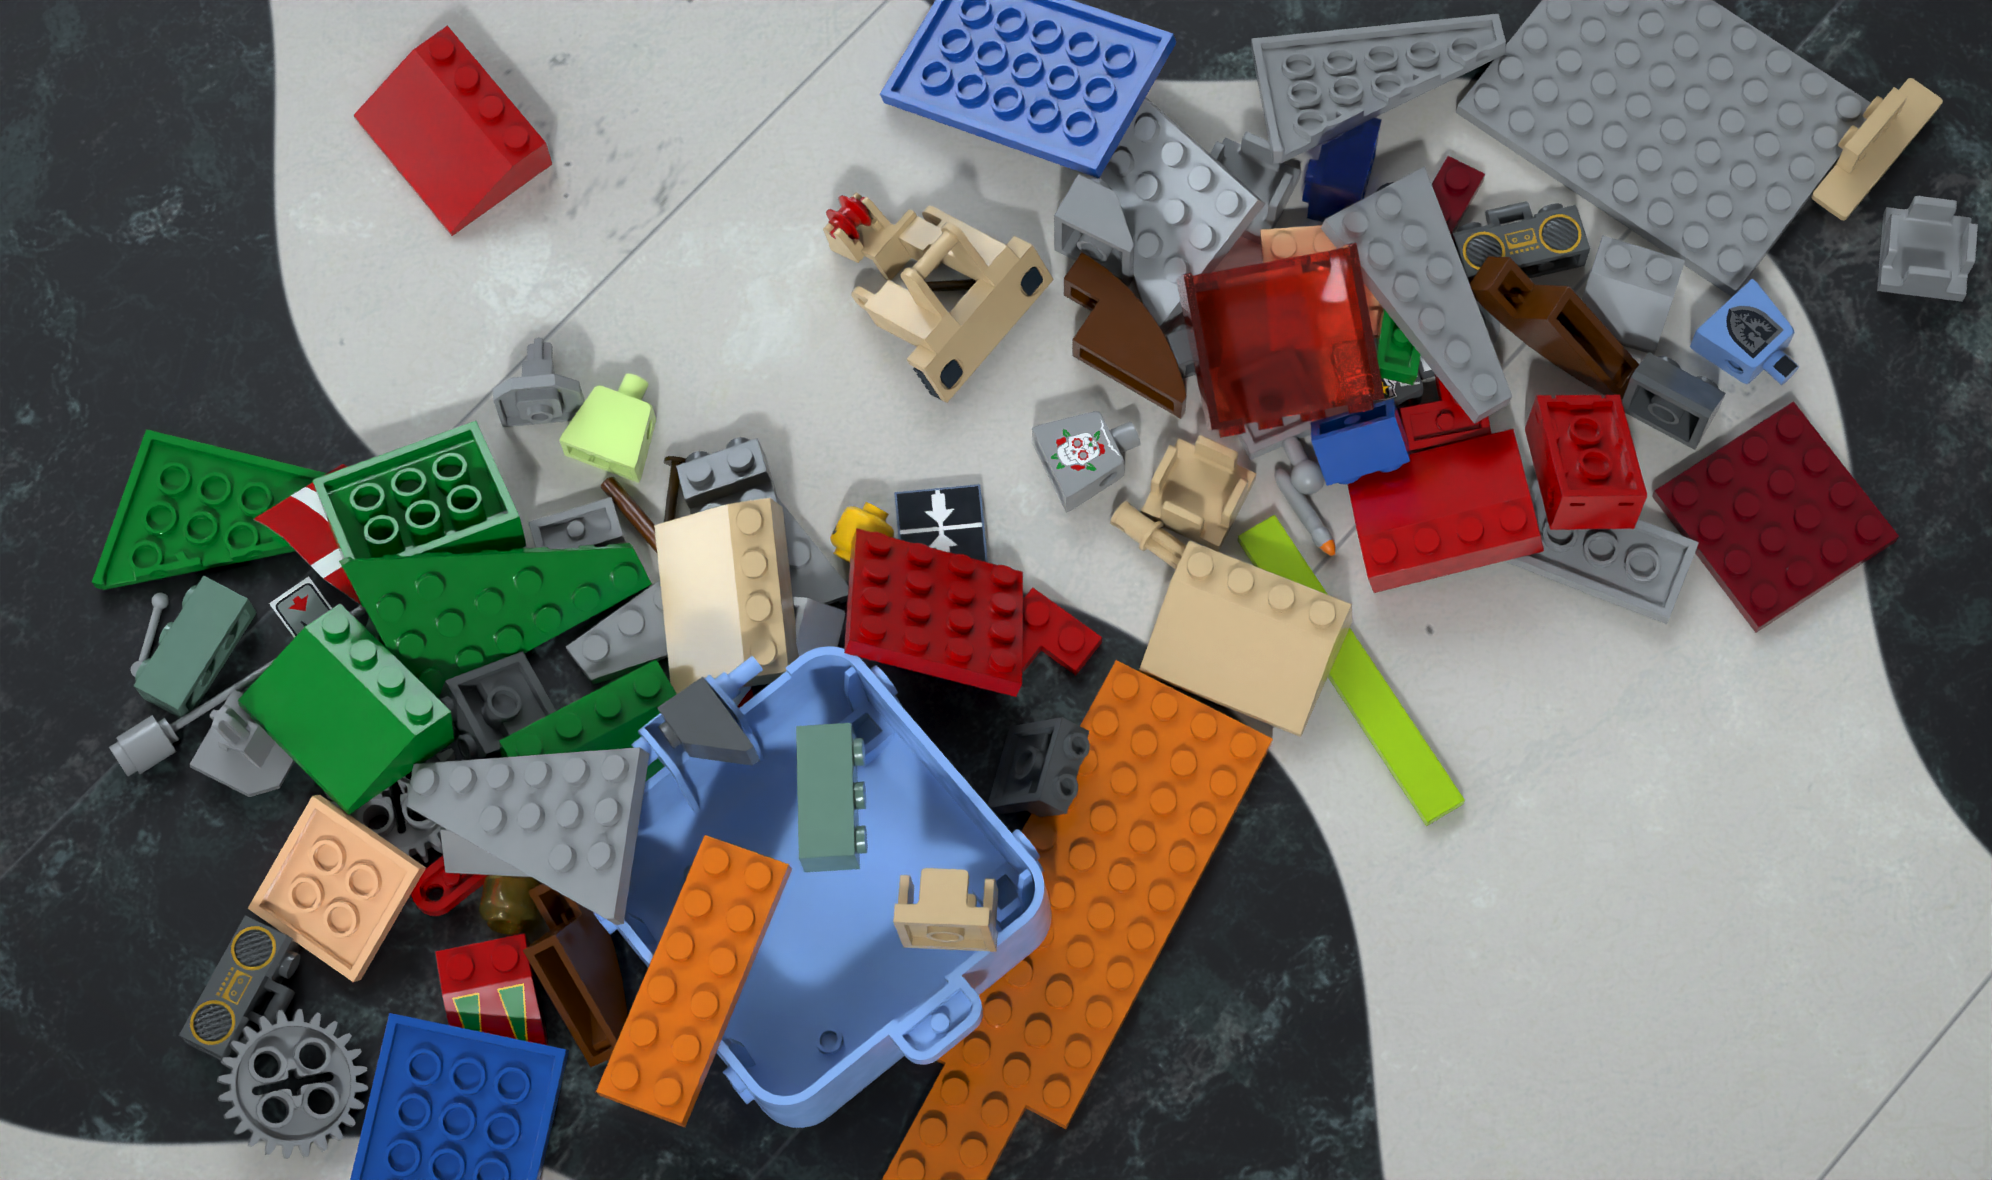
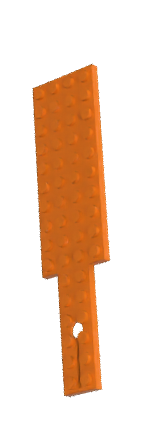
[882,660,1273,1180]

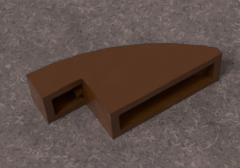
[1064,252,1187,419]
[1470,256,1639,400]
[523,882,627,1067]

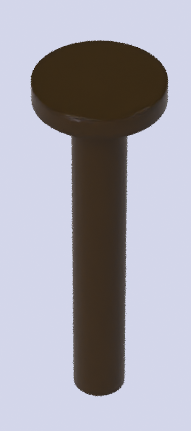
[926,279,976,292]
[664,456,686,522]

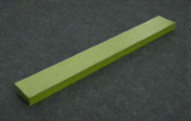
[1237,515,1465,827]

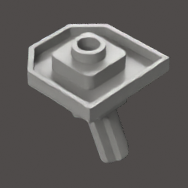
[493,338,585,427]
[190,689,295,797]

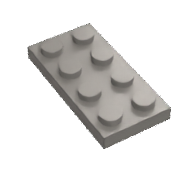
[1505,480,1699,624]

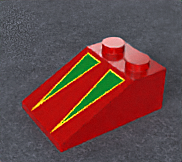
[435,933,549,1046]

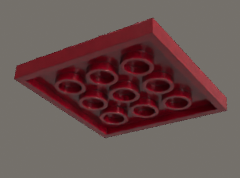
[1652,401,1899,633]

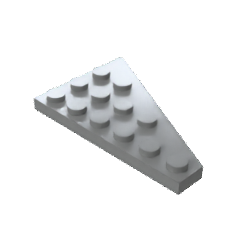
[1251,14,1506,164]
[1100,97,1266,334]
[406,747,649,925]

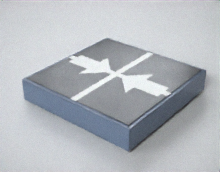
[894,484,988,562]

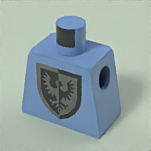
[1690,279,1799,385]

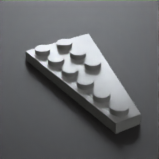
[1321,166,1512,424]
[566,498,849,685]

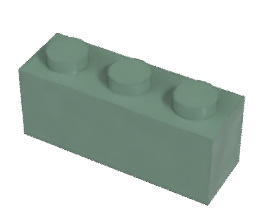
[134,576,257,718]
[796,723,868,872]

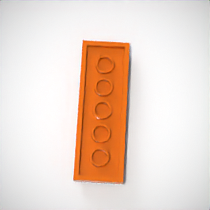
[596,835,792,1127]

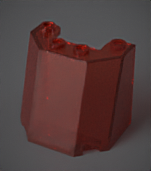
[1176,242,1384,438]

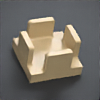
[1141,435,1257,552]
[893,868,998,952]

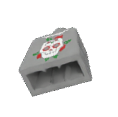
[1032,411,1140,513]

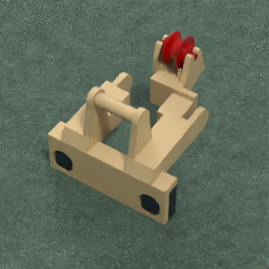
[823,192,1054,403]

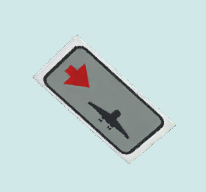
[269,576,332,638]

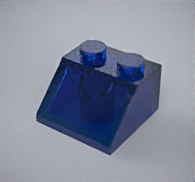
[1302,117,1382,222]

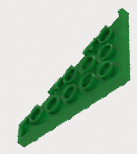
[92,429,327,590]
[339,543,652,699]

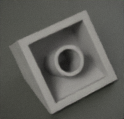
[1054,174,1134,287]
[1582,235,1685,355]

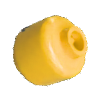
[830,502,894,563]

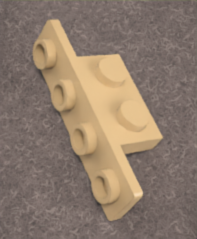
[1811,78,1943,221]

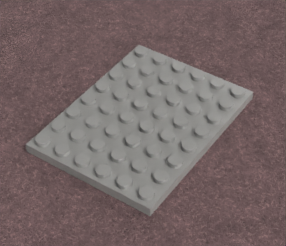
[1456,0,1871,297]

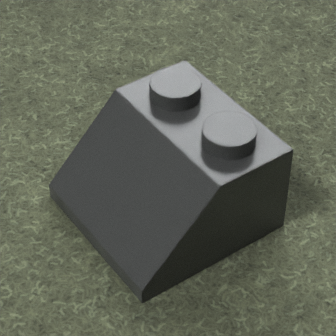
[1622,352,1726,450]

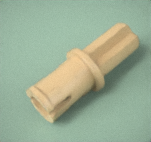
[1110,501,1186,569]

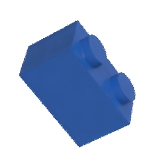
[1310,398,1410,486]

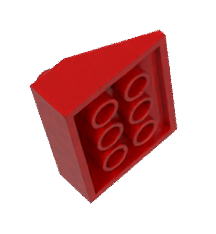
[354,25,552,236]
[1347,429,1544,593]

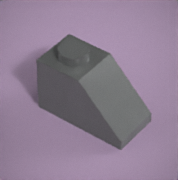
[657,676,760,766]

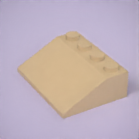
[654,498,799,694]
[1139,541,1353,737]

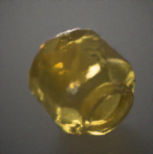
[479,875,539,935]

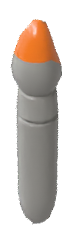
[1274,468,1335,556]

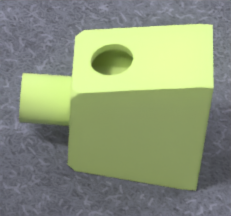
[559,373,656,483]

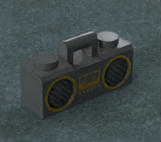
[1452,201,1590,284]
[179,915,301,1060]

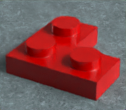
[1397,373,1492,451]
[1022,587,1102,676]

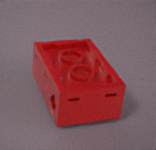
[1525,395,1648,530]

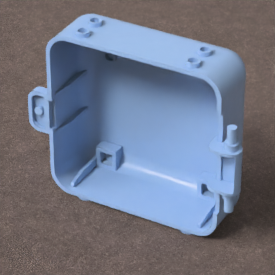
[593,646,1052,1128]

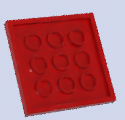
[844,528,1023,697]

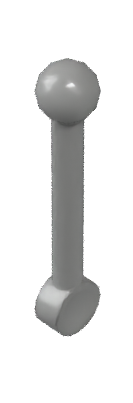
[130,592,169,677]

